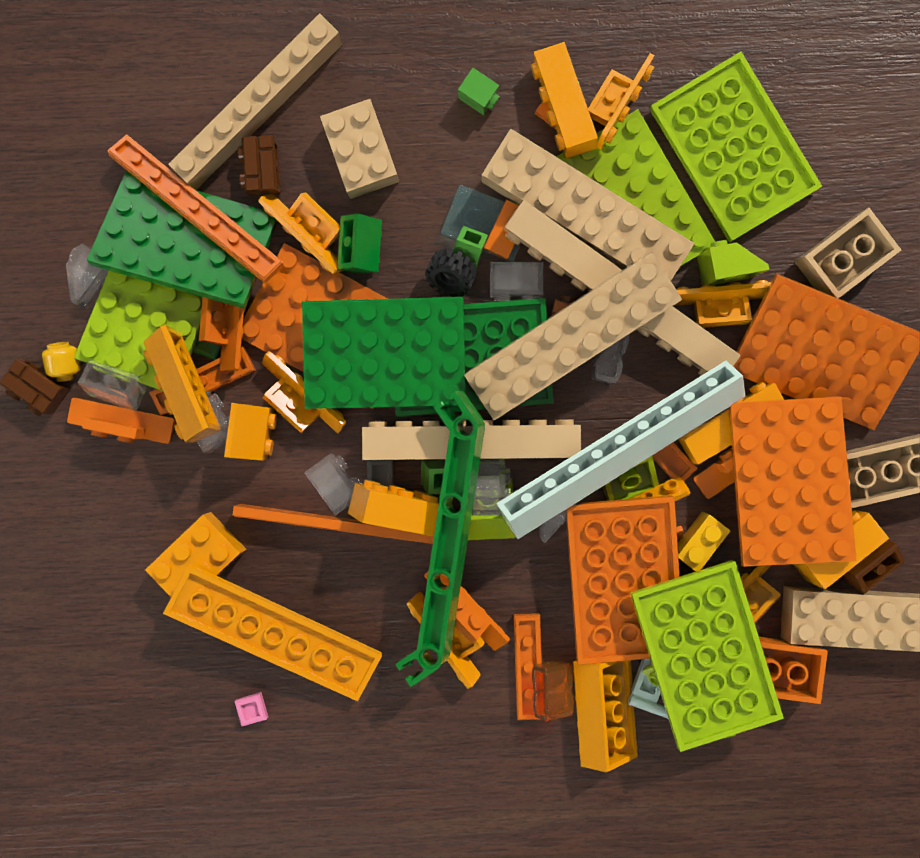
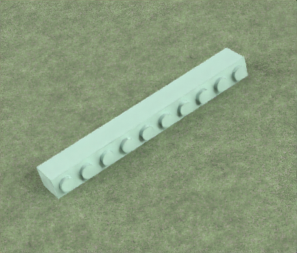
[497,361,746,539]

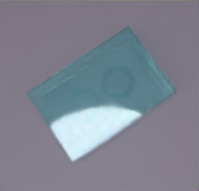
[441,184,521,263]

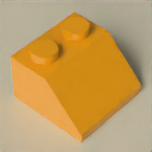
[224,403,277,460]

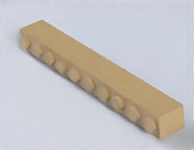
[503,200,741,376]

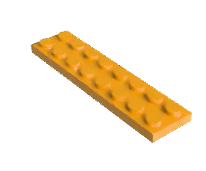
[163,563,382,701]

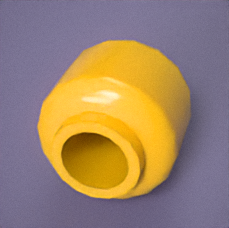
[41,342,81,382]

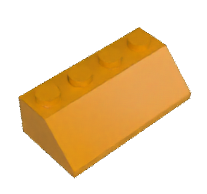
[143,325,222,443]
[573,660,638,773]

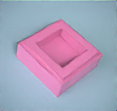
[235,692,268,726]

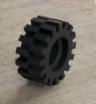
[425,249,477,297]

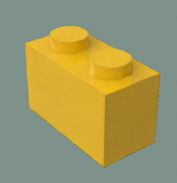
[677,512,730,572]

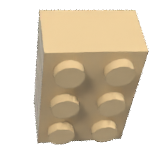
[320,99,399,199]
[794,208,901,298]

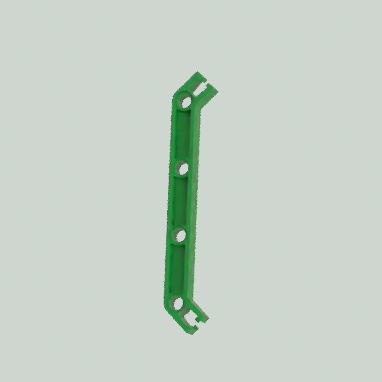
[395,390,485,687]

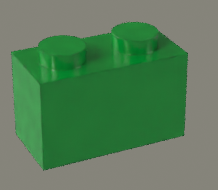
[337,213,382,274]

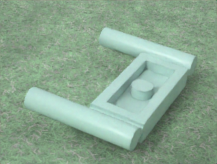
[628,658,668,719]

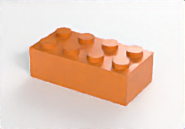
[759,637,828,704]

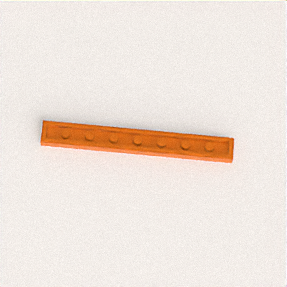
[107,134,284,284]
[233,504,434,544]

